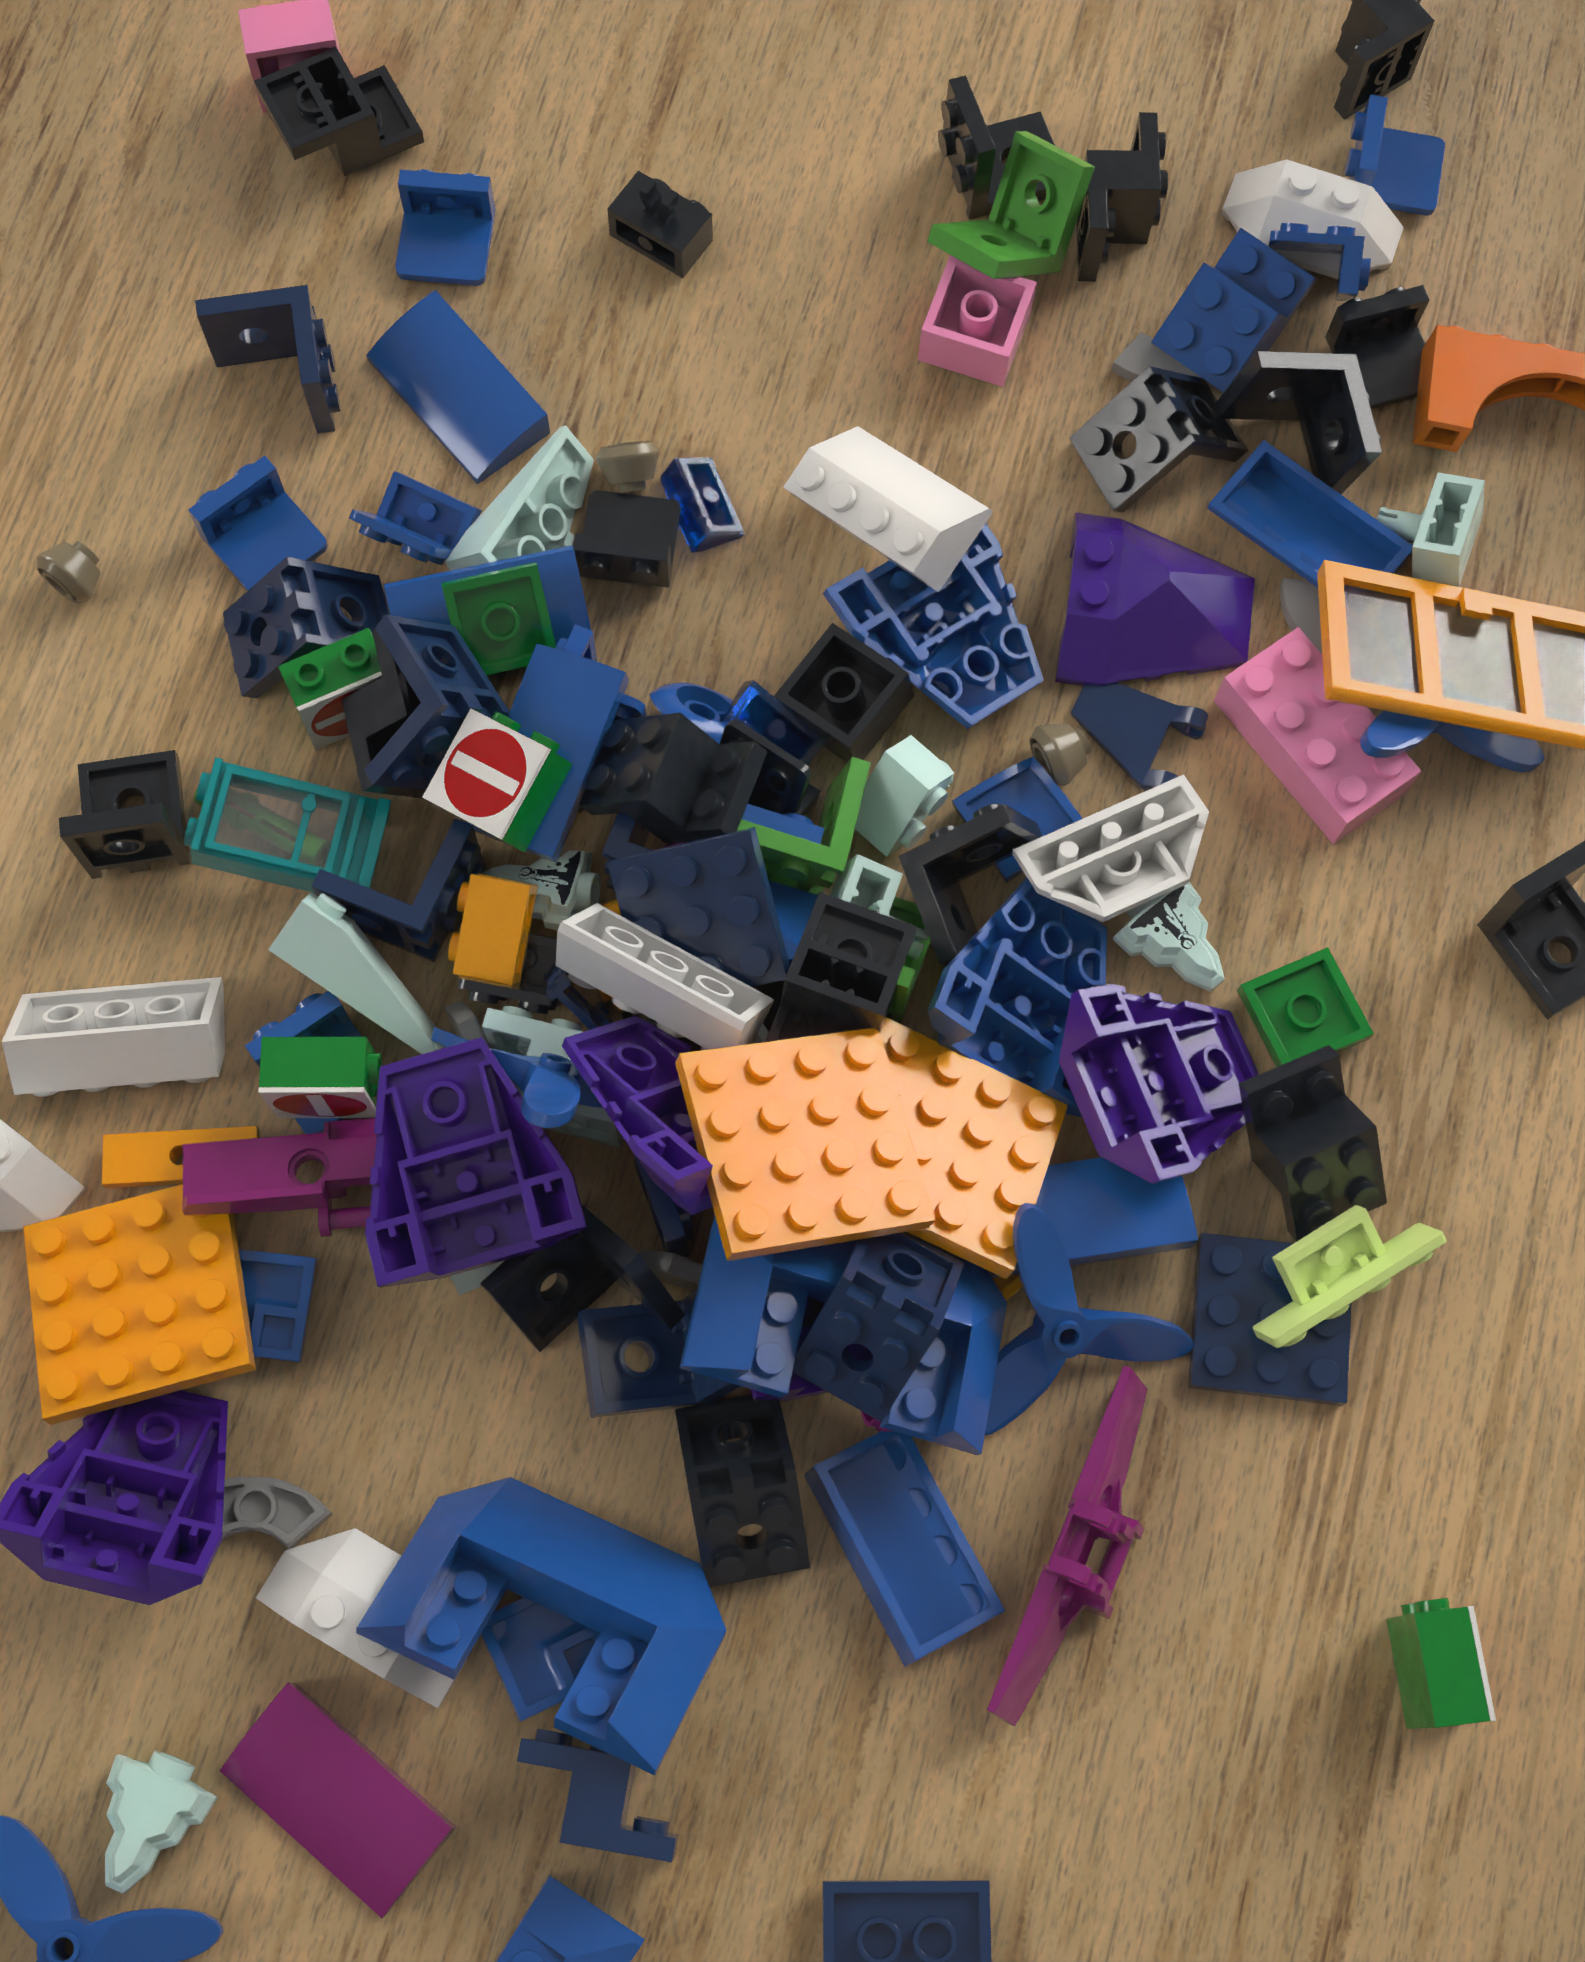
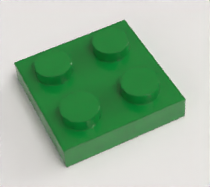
[441,562,556,675]
[1237,947,1374,1067]

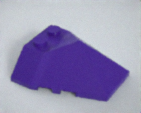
[1055,512,1255,686]
[1059,984,1259,1184]
[562,1015,713,1216]
[365,1037,587,1288]
[0,1390,228,1605]

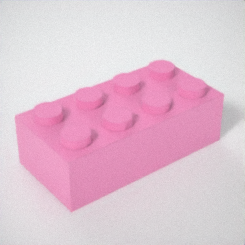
[1214,627,1421,845]

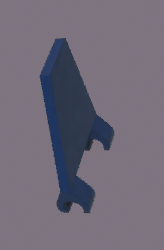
[1071,683,1208,791]

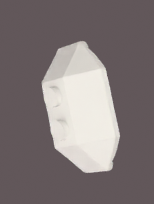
[1221,159,1404,279]
[1012,774,1209,922]
[0,1119,88,1232]
[256,1528,467,1708]

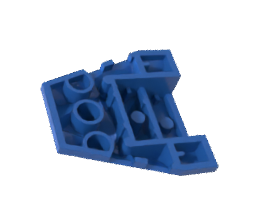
[823,523,1044,729]
[928,878,1107,1117]

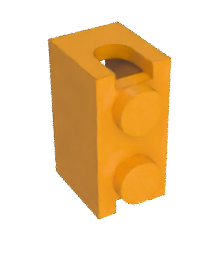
[448,873,538,985]

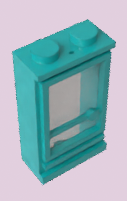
[184,757,391,893]

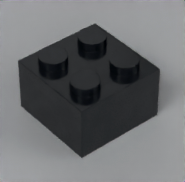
[774,623,914,763]

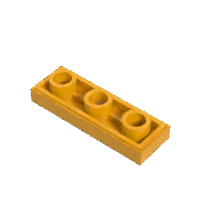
[102,1126,260,1188]

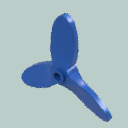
[1360,603,1544,773]
[430,1027,603,1128]
[985,1203,1194,1435]
[0,1816,223,1962]

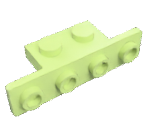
[1252,1205,1447,1348]

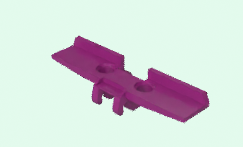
[182,1118,377,1237]
[987,1365,1148,1726]

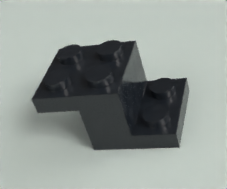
[1334,0,1435,120]
[254,47,424,176]
[1076,112,1168,282]
[341,629,426,799]
[579,713,767,843]
[765,892,918,1042]
[1238,1045,1387,1242]

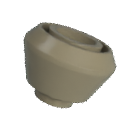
[596,441,659,492]
[37,541,100,603]
[1029,723,1091,786]

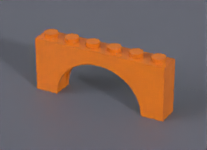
[1412,325,1585,452]

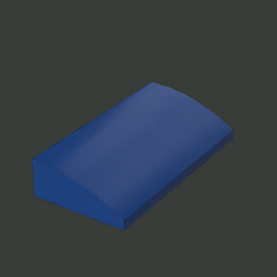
[366,290,550,484]
[1207,440,1413,617]
[384,545,591,646]
[466,644,629,863]
[989,1157,1199,1278]
[804,1430,1005,1667]

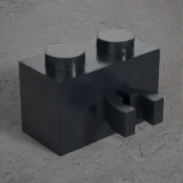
[607,171,713,278]

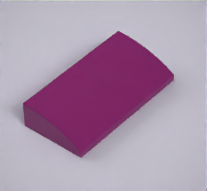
[220,1682,457,1918]

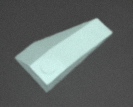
[445,425,594,570]
[268,891,445,1054]

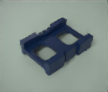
[543,962,613,1031]

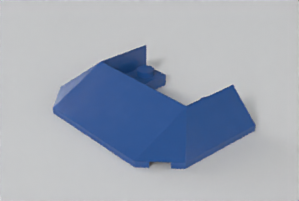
[680,1215,1007,1455]
[356,1477,726,1775]

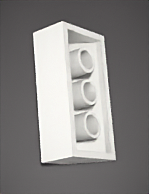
[783,426,993,592]
[555,903,774,1050]
[2,977,225,1097]

